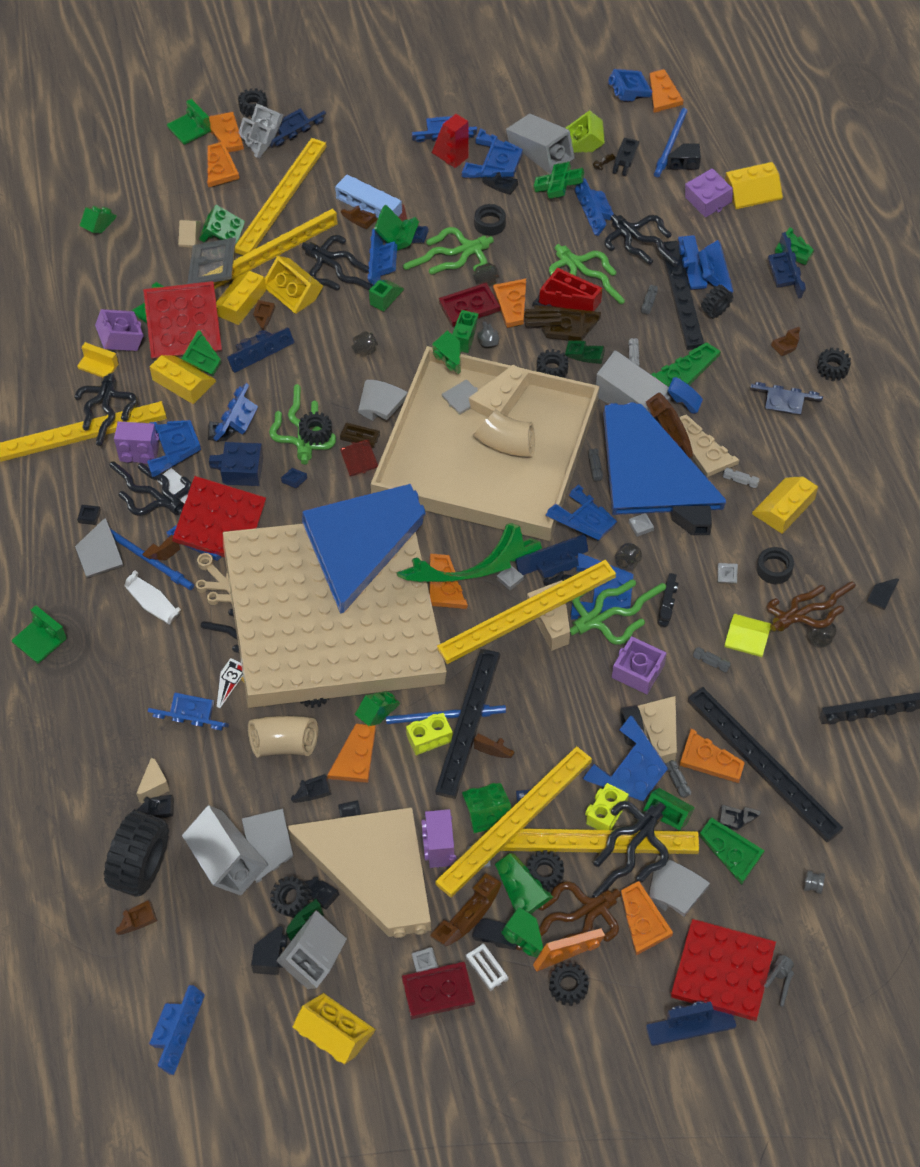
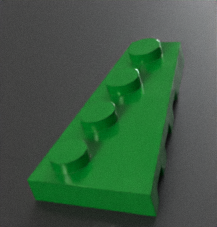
[650,342,721,387]

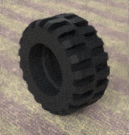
[104,811,169,897]

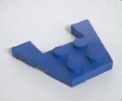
[462,129,523,178]
[147,420,201,477]
[546,484,617,540]
[571,553,634,620]
[583,715,669,801]

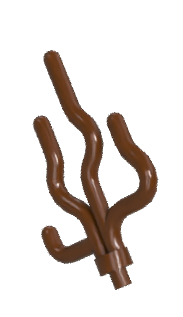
[766,581,856,632]
[516,881,621,951]

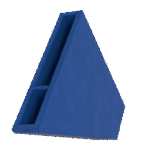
[603,402,726,515]
[302,484,425,614]

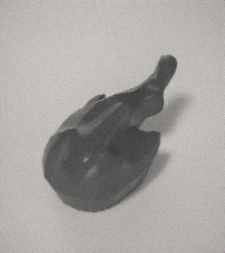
[477,321,500,347]

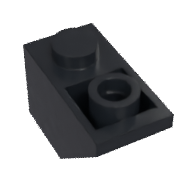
[666,143,701,170]
[671,505,712,535]
[251,926,288,975]

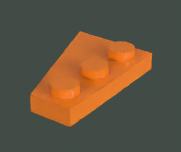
[209,112,244,152]
[207,141,239,188]
[493,278,526,328]
[680,728,745,783]
[621,881,673,955]
[533,928,605,972]

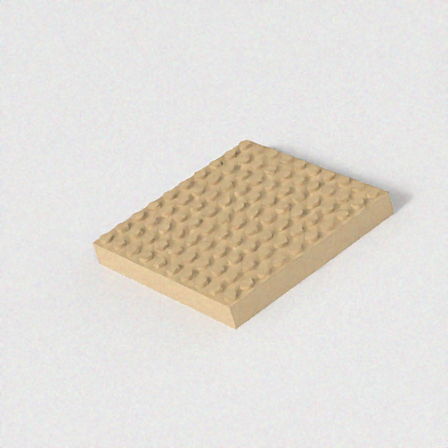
[371,346,599,541]
[223,524,446,708]

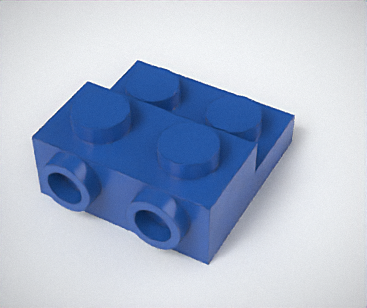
[608,69,652,101]

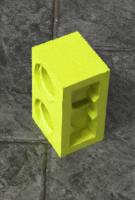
[406,713,453,755]
[585,783,629,830]

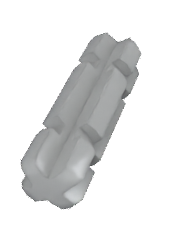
[629,338,639,366]
[723,467,760,488]

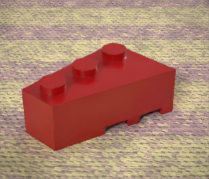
[431,114,469,168]
[539,268,602,311]

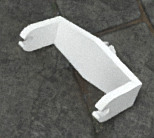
[125,570,181,625]

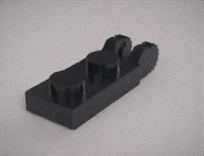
[613,137,640,176]
[657,573,679,627]

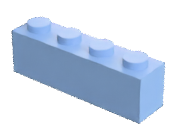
[335,175,402,219]

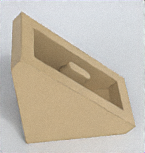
[179,220,202,248]
[137,758,170,803]

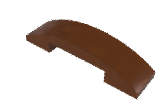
[645,392,693,458]
[430,873,501,947]

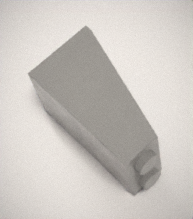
[506,114,574,174]
[596,351,671,418]
[182,805,268,896]

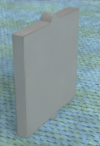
[442,379,478,415]

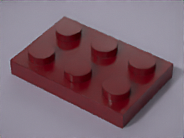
[439,283,500,327]
[401,961,475,1019]

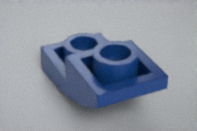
[668,377,703,414]

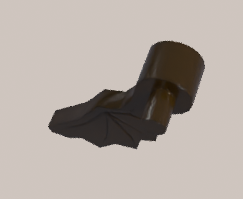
[593,153,616,170]

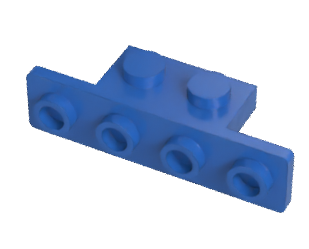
[412,116,477,142]
[574,178,613,236]
[367,229,397,285]
[678,235,707,289]
[698,240,734,293]
[214,383,258,441]
[148,693,229,730]
[149,985,205,1075]

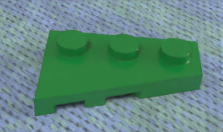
[700,817,765,885]
[495,853,554,914]

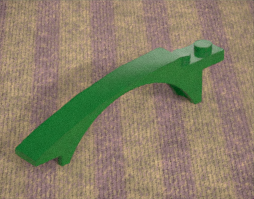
[396,523,542,582]

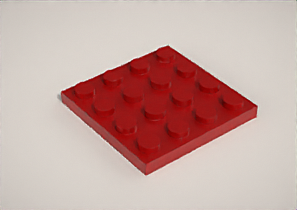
[143,281,222,359]
[172,476,266,557]
[671,919,776,1022]

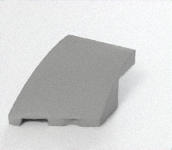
[238,104,284,158]
[358,380,408,421]
[75,518,123,578]
[242,809,293,883]
[649,856,710,917]

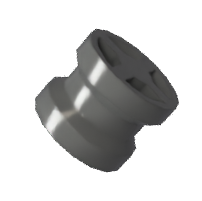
[804,870,825,894]

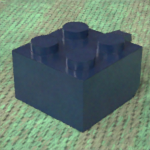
[209,442,263,486]

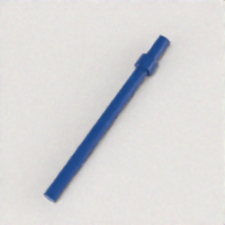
[654,108,688,177]
[110,529,194,590]
[386,705,506,724]

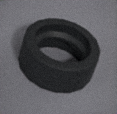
[474,204,506,236]
[756,547,794,584]
[620,705,644,746]

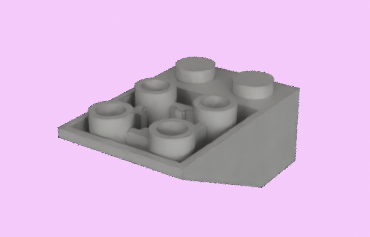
[276,911,347,989]

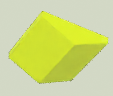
[724,614,771,657]

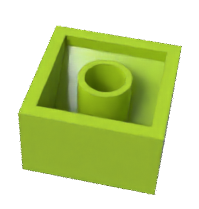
[566,110,604,152]

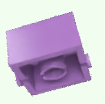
[685,168,733,218]
[95,309,143,351]
[114,422,159,464]
[612,636,667,694]
[422,810,457,868]

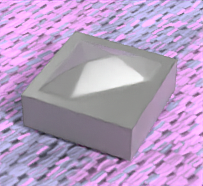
[628,513,654,537]
[717,563,738,584]
[497,566,524,590]
[412,947,438,972]

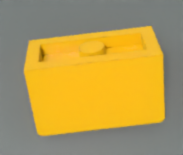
[77,342,119,378]

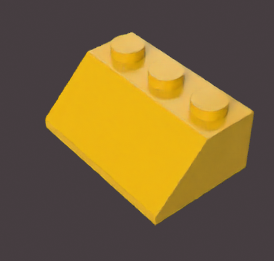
[725,162,783,209]
[265,256,323,313]
[216,271,266,325]
[150,355,216,404]
[752,477,818,534]
[292,993,376,1064]

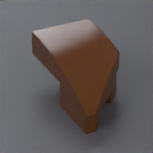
[341,205,377,229]
[253,300,276,330]
[771,327,800,356]
[142,535,180,560]
[474,733,514,758]
[115,900,158,935]

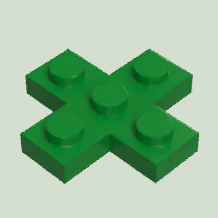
[533,162,585,199]

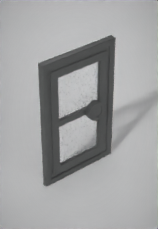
[187,238,236,284]

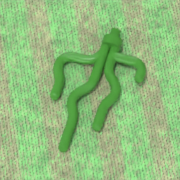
[403,227,494,275]
[549,244,625,304]
[269,384,336,464]
[570,579,666,645]

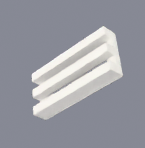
[466,944,508,992]

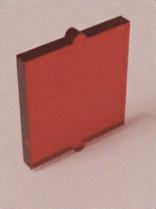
[340,439,378,477]

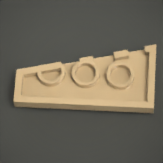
[679,415,739,477]

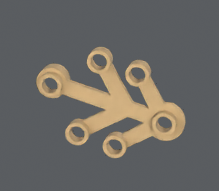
[196,553,232,605]

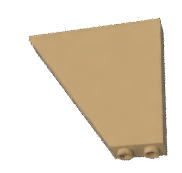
[288,808,431,938]

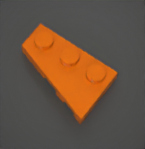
[649,69,684,113]
[429,554,468,609]
[327,724,376,783]

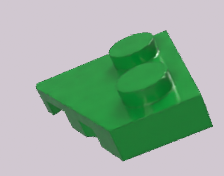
[775,227,814,265]
[181,330,222,376]

